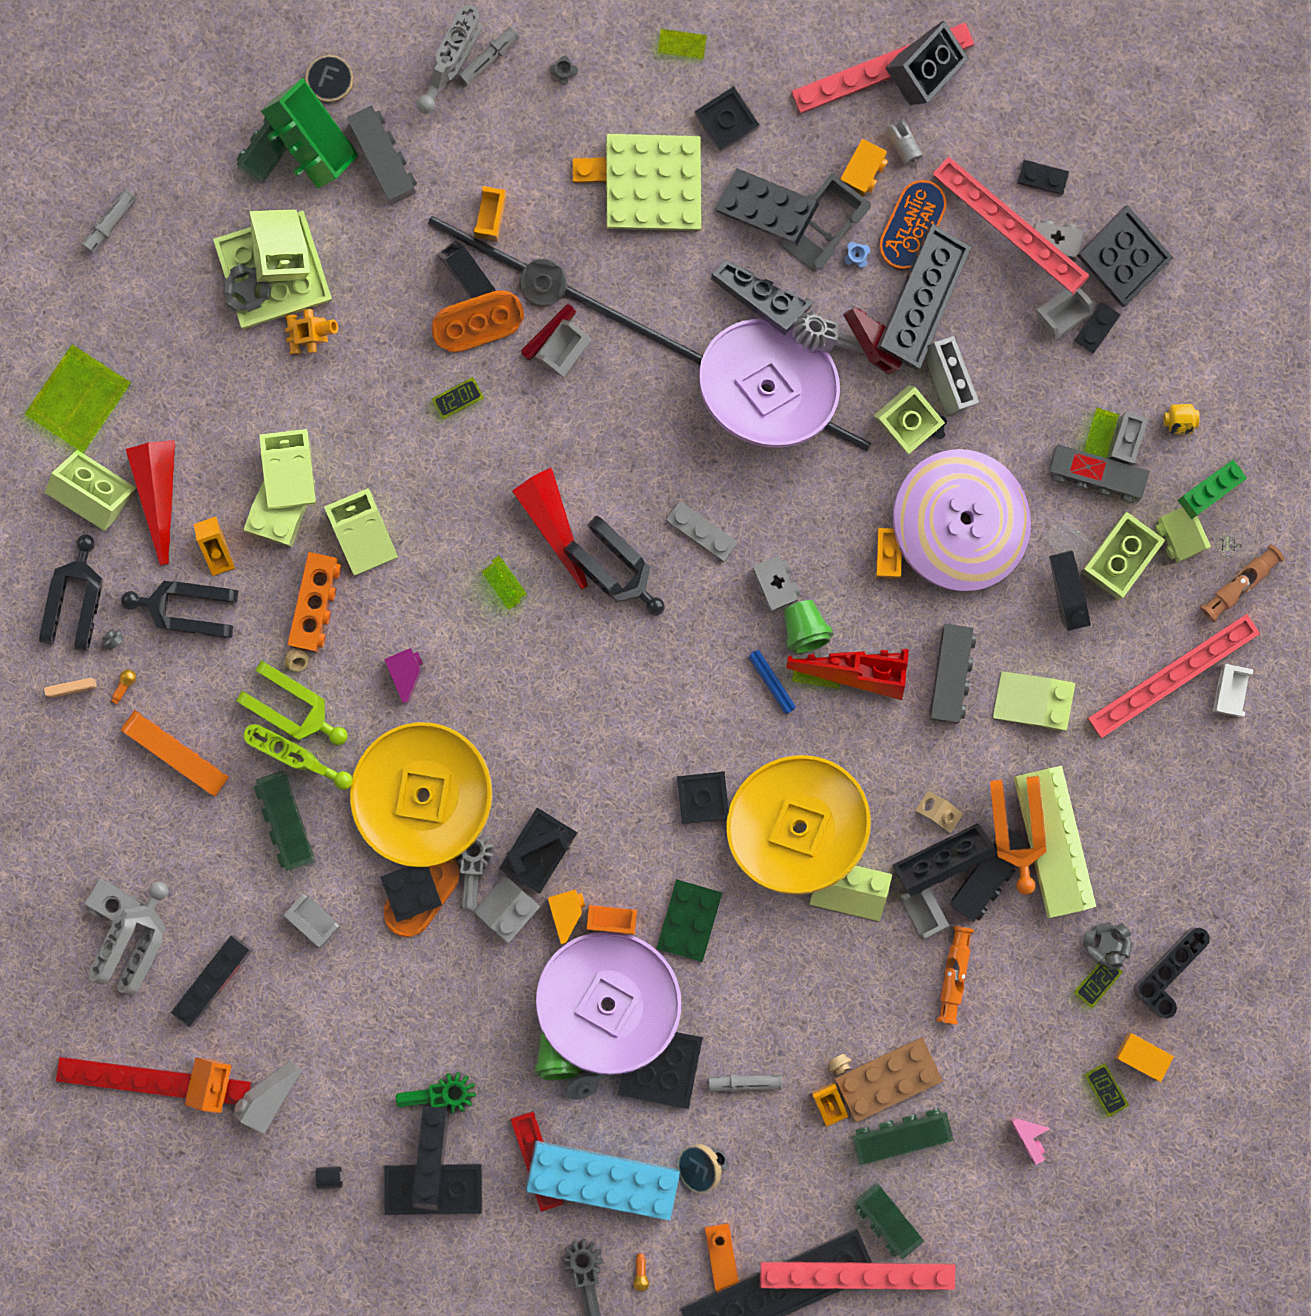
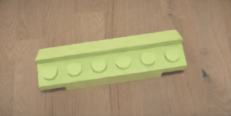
[1013,766,1096,918]

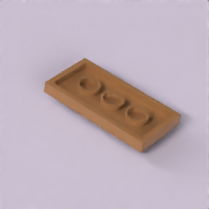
[835,1037,943,1122]

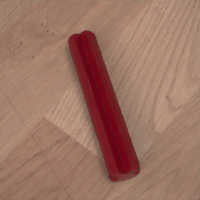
[521,304,576,361]

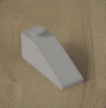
[233,1061,302,1134]

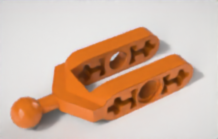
[990,776,1047,895]

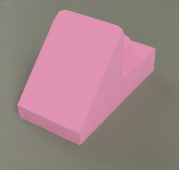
[1010,1118,1049,1165]

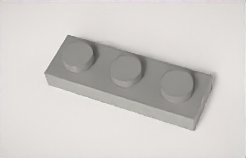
[666,501,738,562]

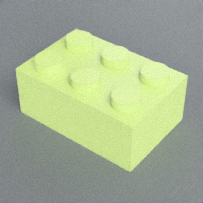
[1080,512,1165,600]

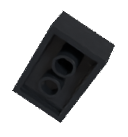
[885,21,969,106]

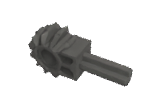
[562,1239,603,1316]

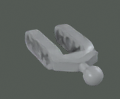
[417,5,482,114]
[89,881,168,996]

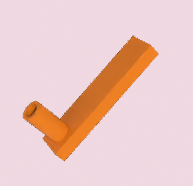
[705,1223,739,1291]

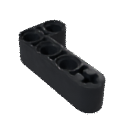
[1134,927,1210,1019]

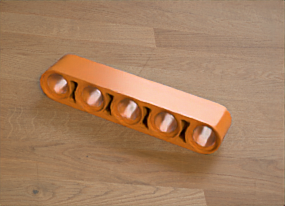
[120,710,229,797]

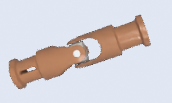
[1200,544,1285,623]

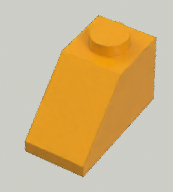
[194,516,235,576]
[548,889,586,944]

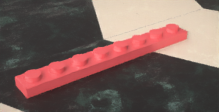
[791,23,974,114]
[933,156,1089,295]
[1087,614,1260,739]
[760,1262,955,1290]

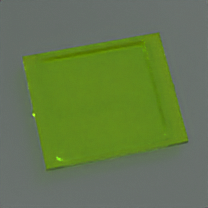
[24,344,131,453]

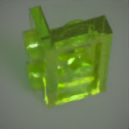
[482,555,528,610]

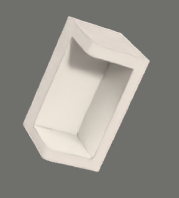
[1212,664,1253,718]

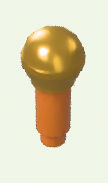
[111,669,137,704]
[633,1253,650,1292]

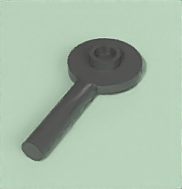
[565,1073,608,1100]

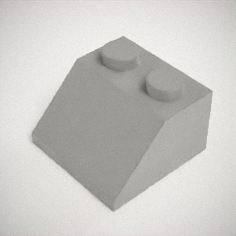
[474,875,542,943]

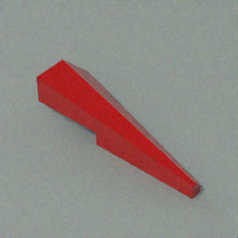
[125,440,175,566]
[512,467,588,590]
[786,649,909,700]

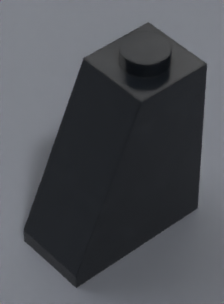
[437,240,496,299]

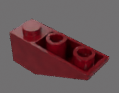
[843,307,902,375]

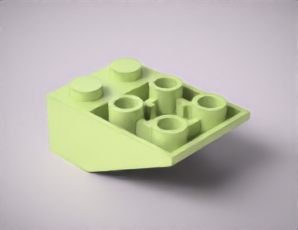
[249,210,310,282]
[260,429,316,510]
[324,488,398,576]

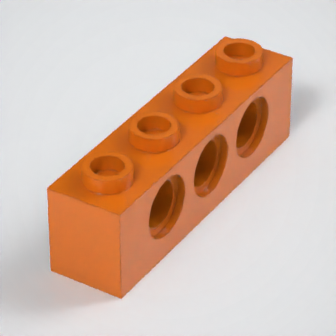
[287,552,342,653]

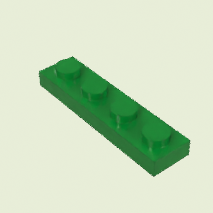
[1177,460,1247,519]

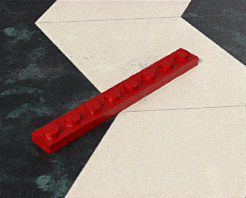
[56,1057,252,1105]

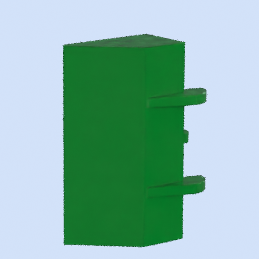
[261,77,359,189]

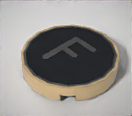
[306,55,353,103]
[678,1144,722,1193]

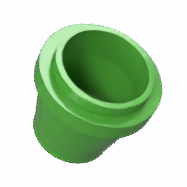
[783,600,834,654]
[534,1033,583,1080]

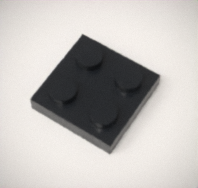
[694,86,760,152]
[677,771,729,824]
[381,866,443,922]

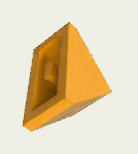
[811,1083,848,1127]

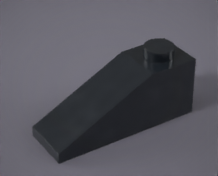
[1049,550,1091,631]

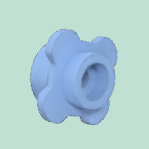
[844,242,870,268]

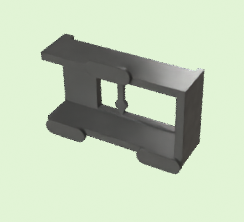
[778,173,871,272]

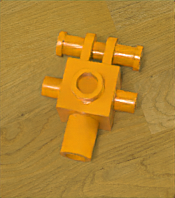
[285,309,338,355]

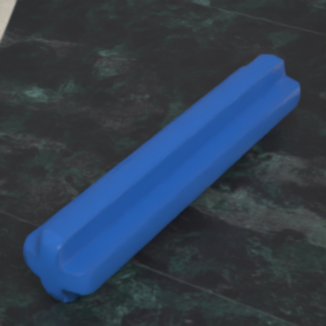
[748,650,796,714]

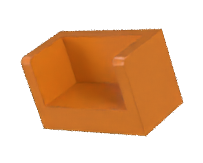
[587,905,637,934]
[185,1057,232,1113]

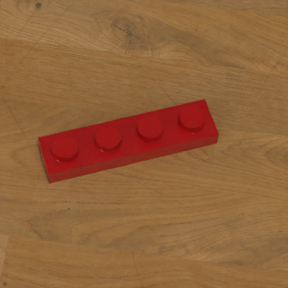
[511,1111,564,1212]

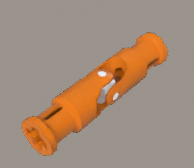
[936,926,974,1025]

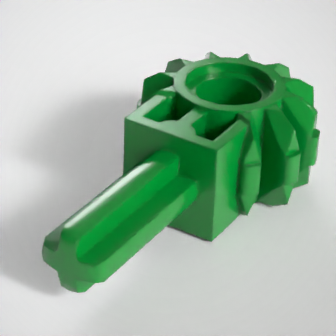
[395,1072,476,1113]

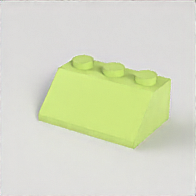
[45,450,136,531]
[809,866,892,921]

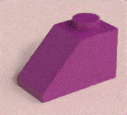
[384,648,423,704]

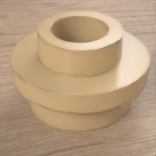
[285,648,309,671]
[828,1054,852,1075]

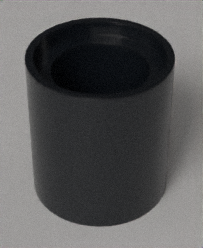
[316,1166,343,1190]

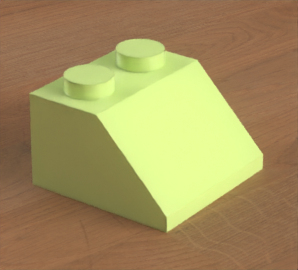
[873,385,945,454]
[1156,507,1211,563]

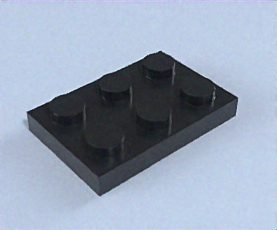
[499,808,578,894]

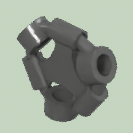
[223,264,271,312]
[1083,922,1133,970]

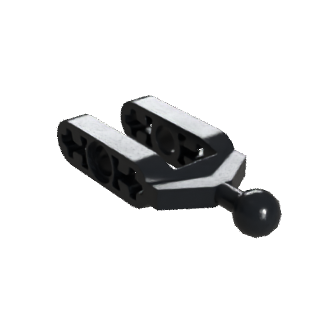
[563,516,665,616]
[39,534,103,652]
[121,581,239,638]

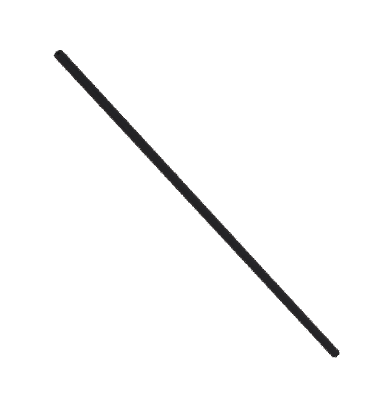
[428,216,871,451]

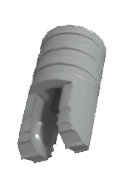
[886,120,923,166]

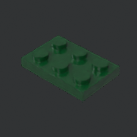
[656,879,723,962]

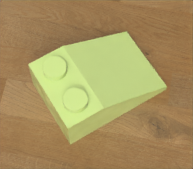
[244,481,315,548]
[993,671,1075,732]

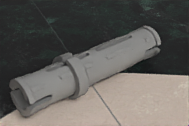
[458,26,520,86]
[81,189,137,254]
[709,1074,782,1093]

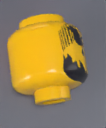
[1163,404,1199,435]

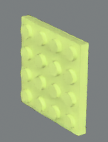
[606,134,701,231]
[213,211,333,329]

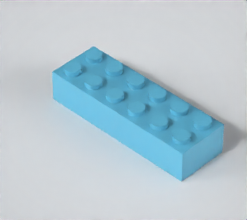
[525,1140,680,1220]

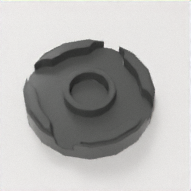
[520,258,567,306]

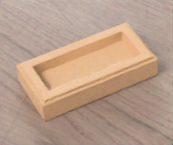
[44,678,97,698]

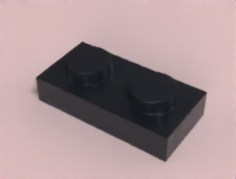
[1017,159,1069,195]
[1074,301,1121,354]

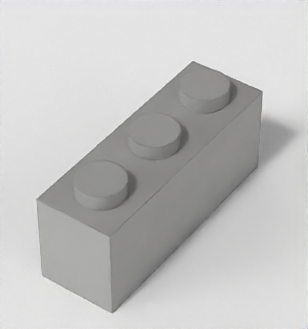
[925,336,979,416]

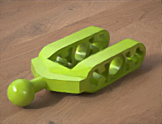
[235,660,348,745]
[244,724,353,790]

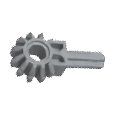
[791,311,864,353]
[457,831,494,910]

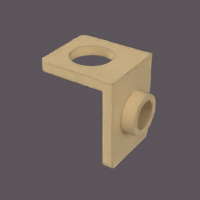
[916,791,963,833]

